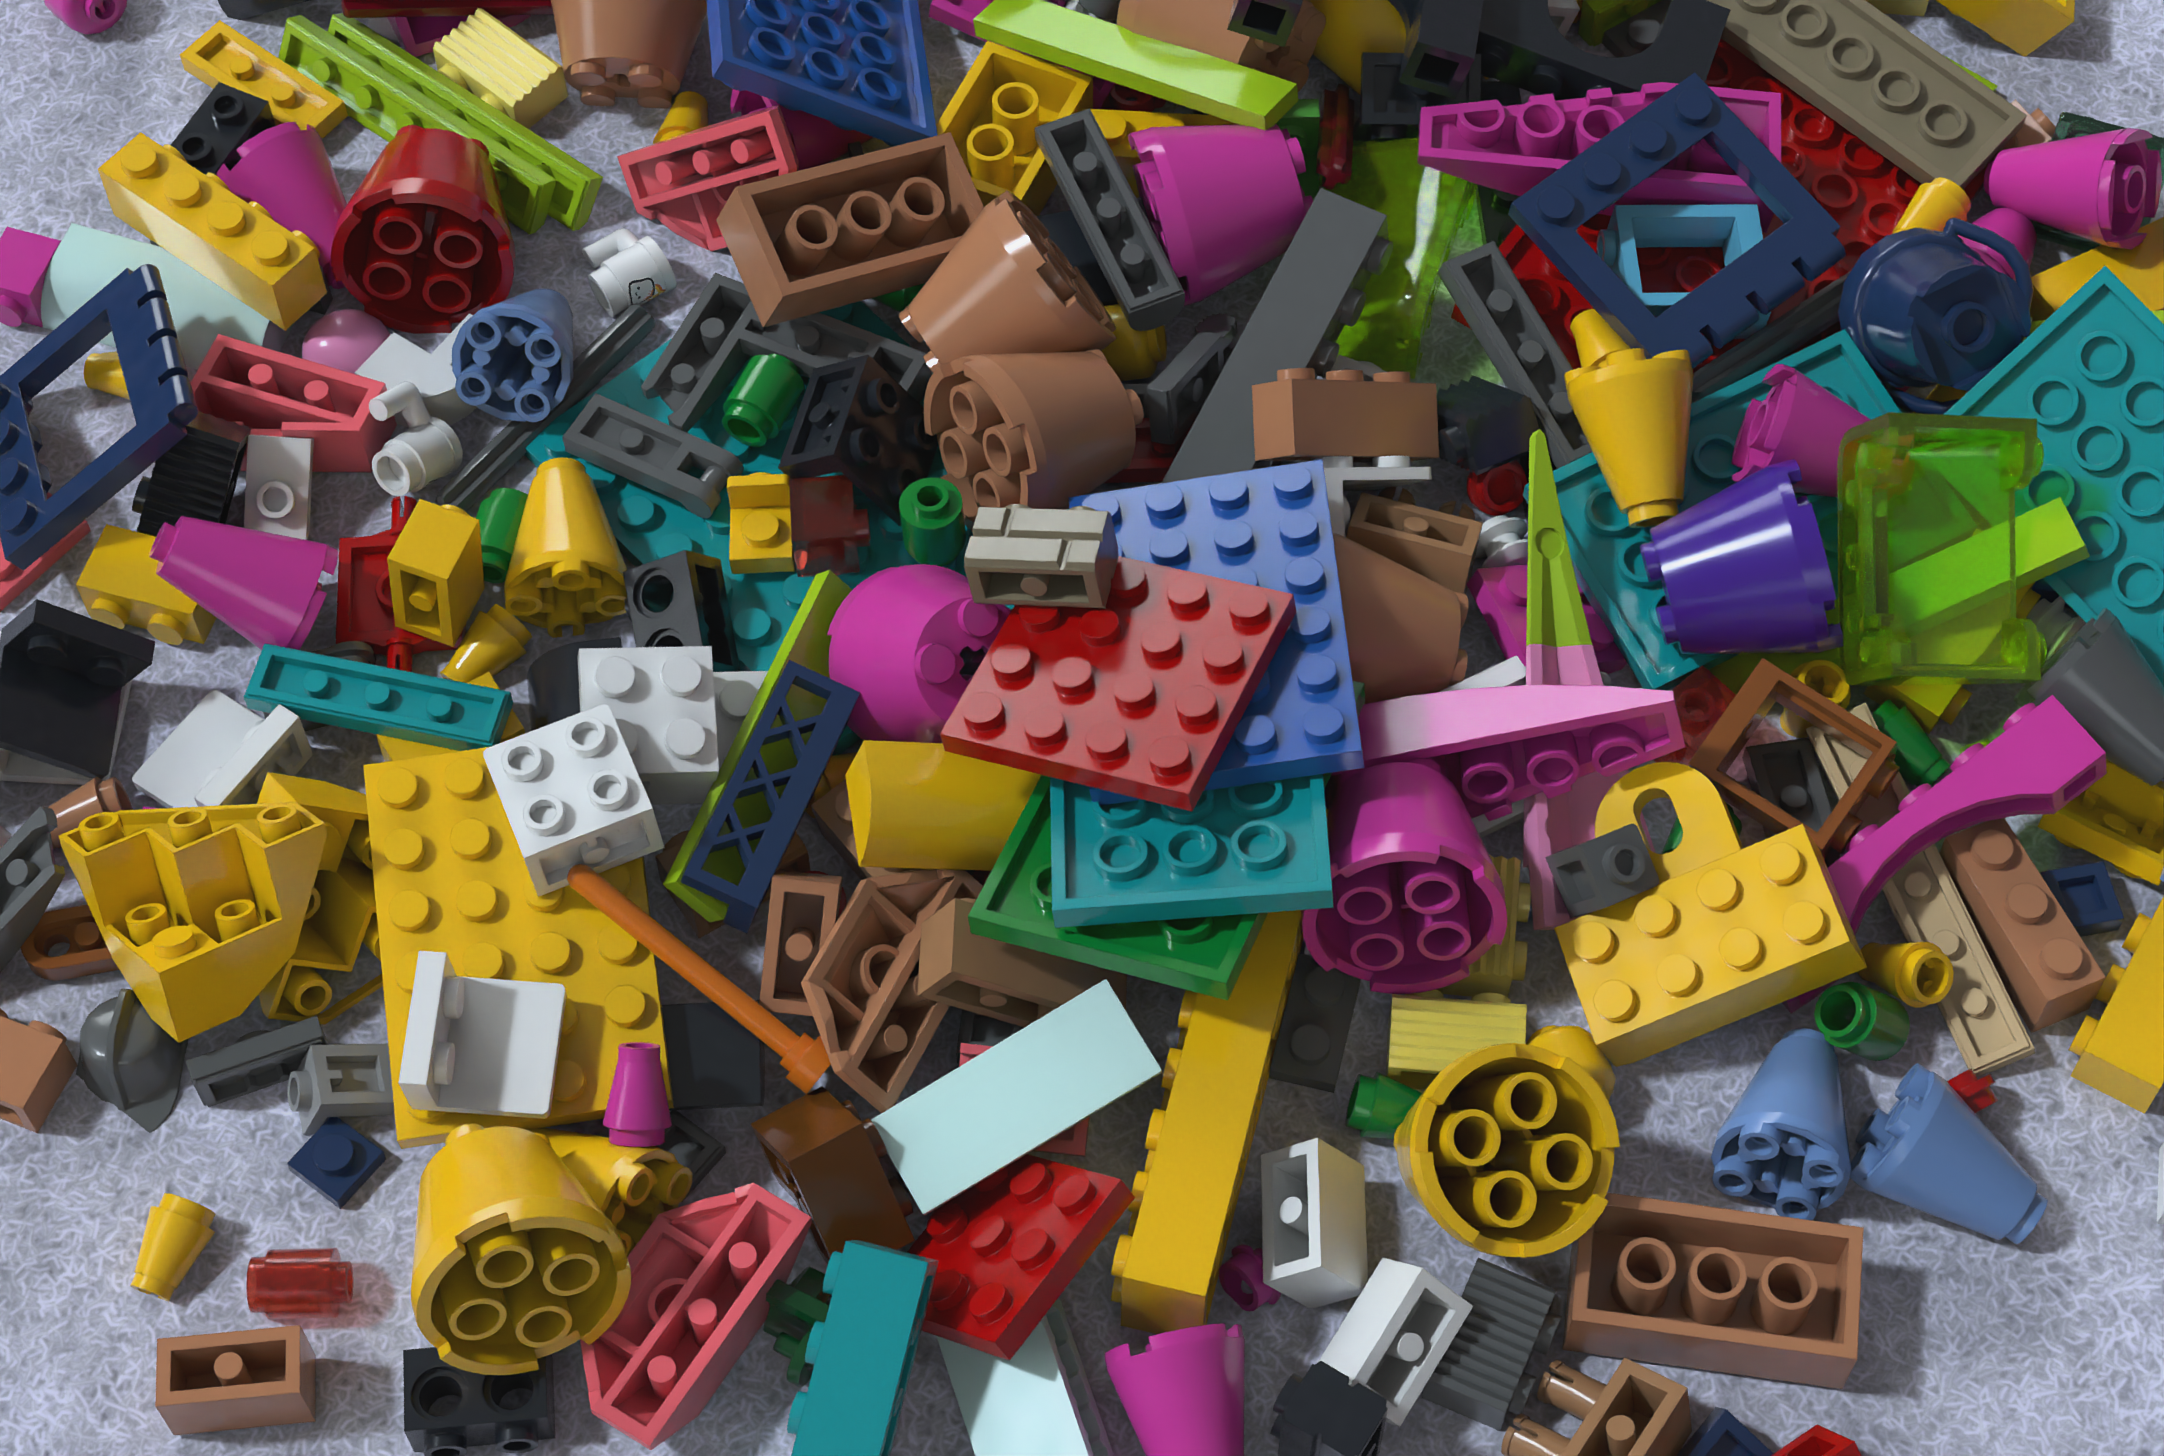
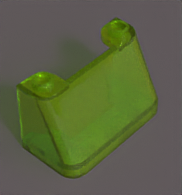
[1319,137,1478,379]
[1837,412,2047,686]

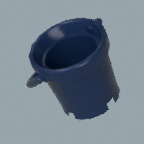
[1838,218,2034,417]

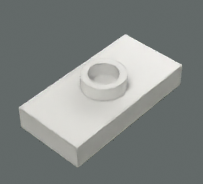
[244,434,314,540]

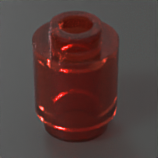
[246,1248,354,1319]

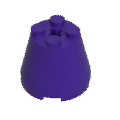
[1640,459,1843,654]

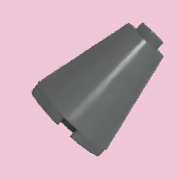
[2014,608,2164,786]

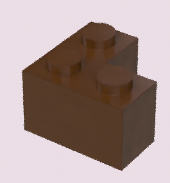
[751,1086,915,1265]

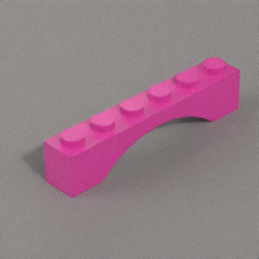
[1782,695,2107,1014]

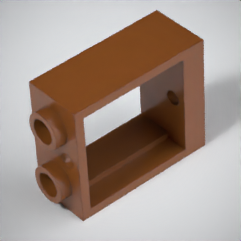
[1688,658,1900,860]

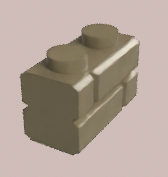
[964,504,1119,609]

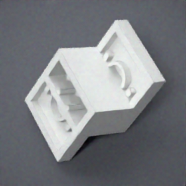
[577,646,768,805]

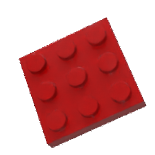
[906,1154,1135,1361]

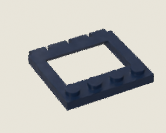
[1508,72,1846,369]
[0,264,198,571]

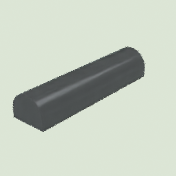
[1035,108,1185,331]
[1438,241,1592,469]

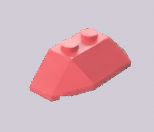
[617,104,799,251]
[580,1182,812,1450]

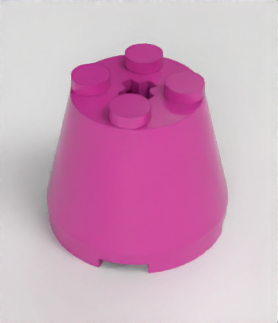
[1128,124,1313,306]
[827,564,1011,743]
[1301,758,1507,994]

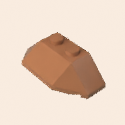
[801,869,983,1113]

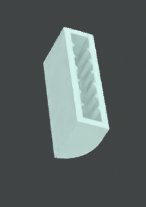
[41,223,294,370]
[871,979,1162,1216]
[936,1299,1114,1456]

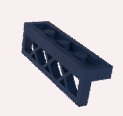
[681,660,860,934]

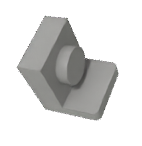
[287,1043,394,1135]

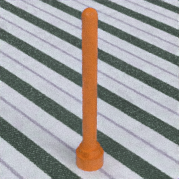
[567,864,831,1094]

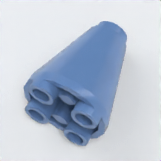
[452,289,573,422]
[1711,1028,1852,1220]
[1850,1063,2048,1244]

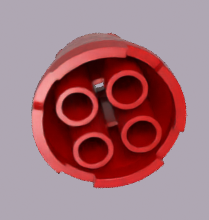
[331,125,516,334]

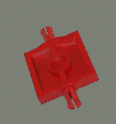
[336,496,466,672]

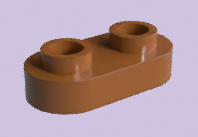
[20,904,119,981]

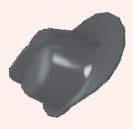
[76,989,188,1133]

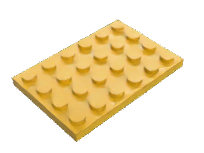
[363,747,674,1149]

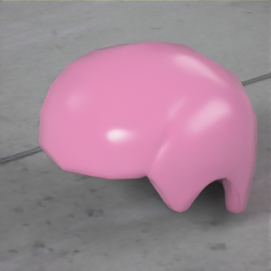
[302,308,391,374]

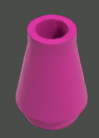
[603,1042,672,1147]

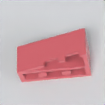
[190,334,397,473]

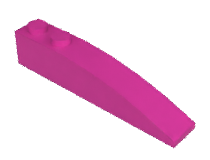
[1417,82,1781,233]
[1324,685,1685,822]

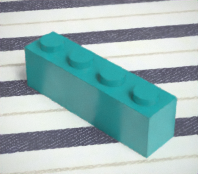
[787,1240,939,1456]

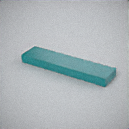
[244,644,513,751]

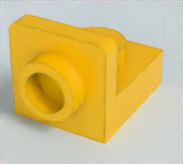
[727,472,795,574]

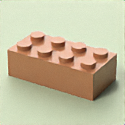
[716,132,984,328]
[1562,1192,1864,1389]

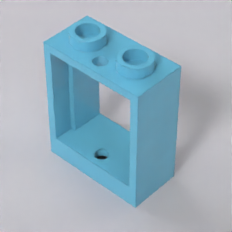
[1597,204,1771,339]

